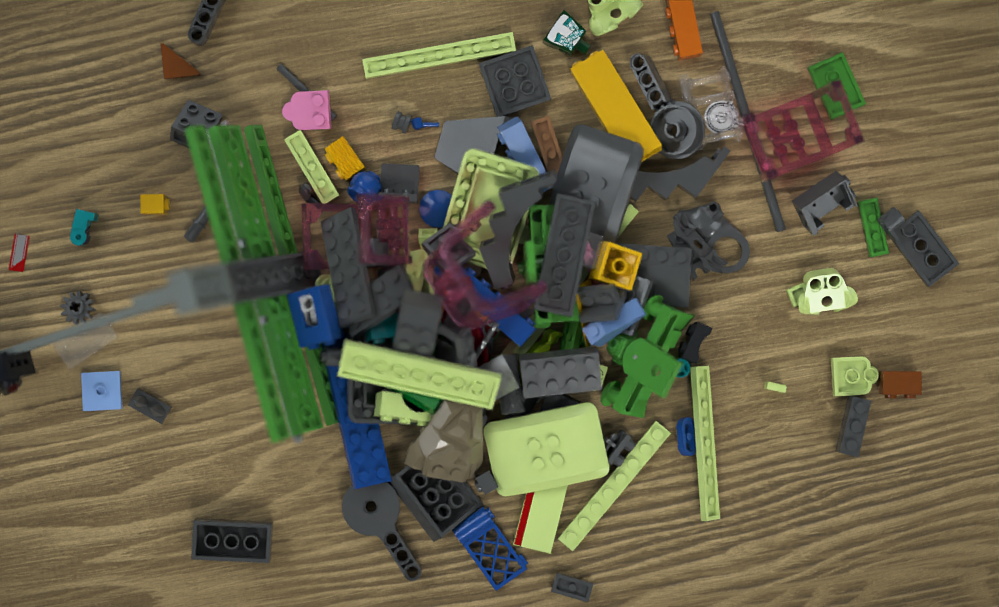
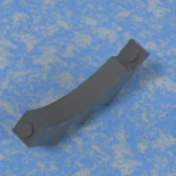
[630,146,731,202]
[479,169,558,289]

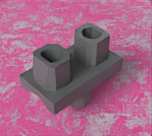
[603,430,636,467]

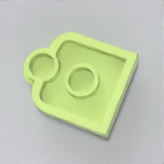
[831,356,879,396]

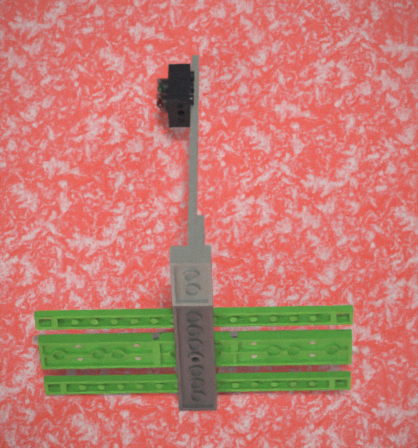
[0,120,338,444]

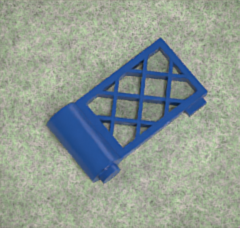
[452,507,528,591]

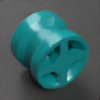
[676,358,690,378]

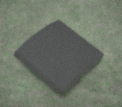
[422,223,476,277]

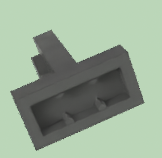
[437,290,479,341]

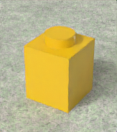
[140,194,170,215]

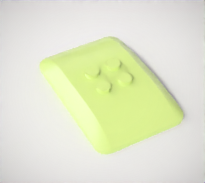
[443,149,539,269]
[484,402,609,496]

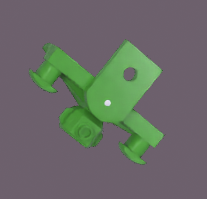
[518,204,580,329]
[601,295,695,418]

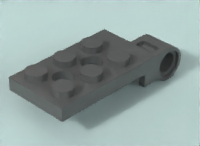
[877,207,959,287]

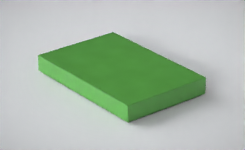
[807,52,866,120]

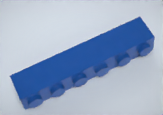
[432,266,537,347]

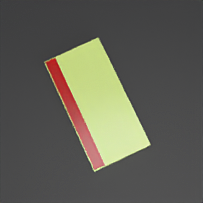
[513,485,568,554]

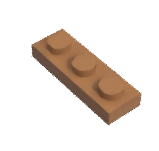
[531,116,563,174]

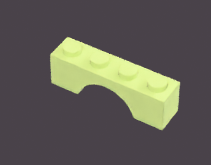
[374,391,442,427]

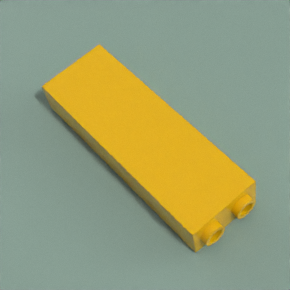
[570,50,662,162]

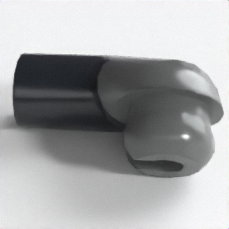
[299,183,321,210]

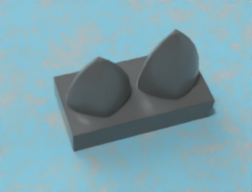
[128,388,172,424]

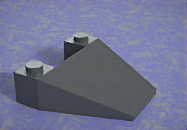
[434,116,523,174]

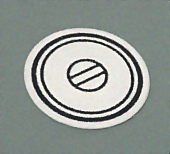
[704,101,739,135]

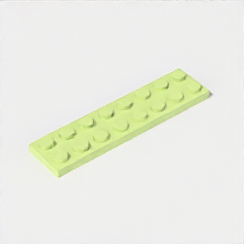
[338,340,501,409]

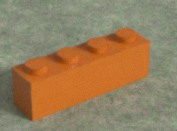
[665,0,703,61]

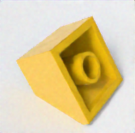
[588,241,643,291]

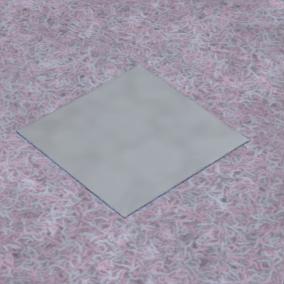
[478,354,520,400]

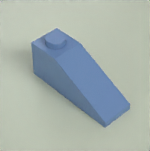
[582,298,647,347]

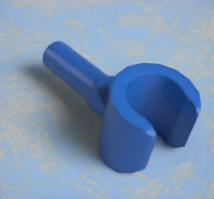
[411,117,439,130]

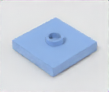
[81,371,123,411]

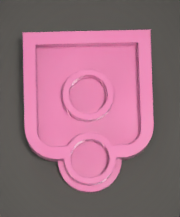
[282,90,332,130]

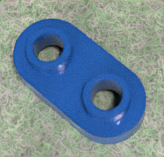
[676,417,696,456]

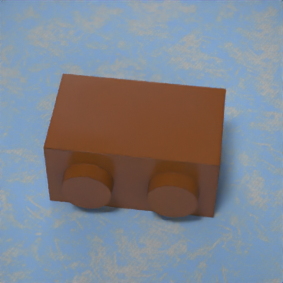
[879,371,922,398]

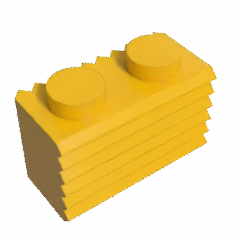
[324,136,366,182]

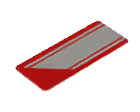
[9,234,29,272]

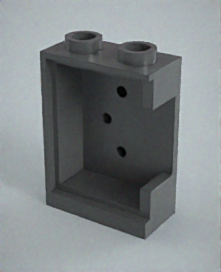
[792,171,858,236]

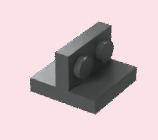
[577,284,627,323]

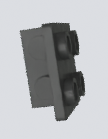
[170,100,222,148]
[378,164,420,204]

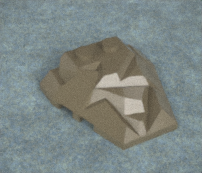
[404,399,483,483]

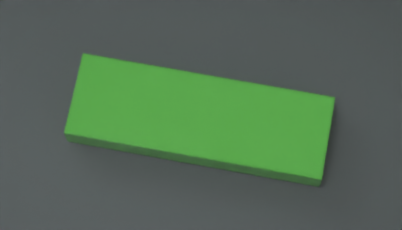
[857,198,889,258]

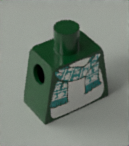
[543,10,591,56]

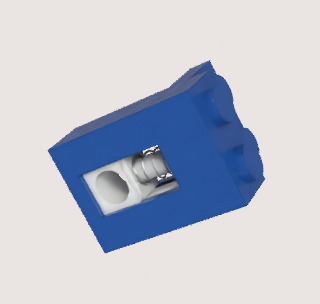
[287,284,348,350]

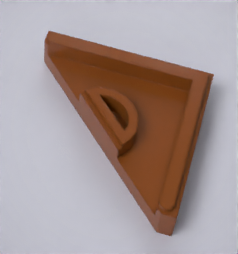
[161,43,200,80]

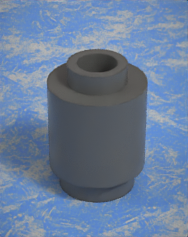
[320,346,344,366]

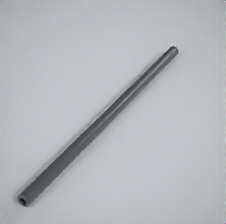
[710,11,786,232]

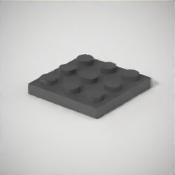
[479,45,551,117]

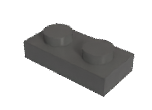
[551,572,593,602]

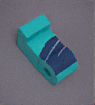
[70,209,99,246]

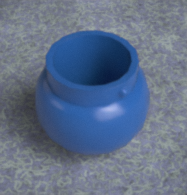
[347,171,382,206]

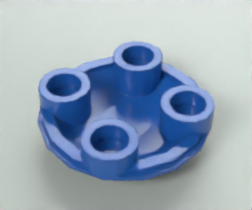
[419,190,452,228]

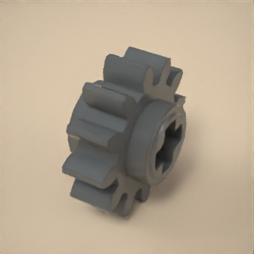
[60,291,96,325]

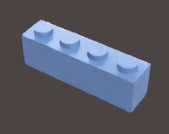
[497,116,553,192]

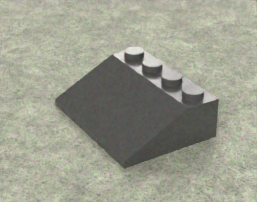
[616,243,694,308]
[388,465,482,542]

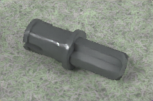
[184,206,209,242]

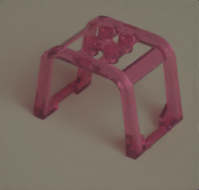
[738,79,864,182]
[301,194,412,270]
[423,200,547,330]

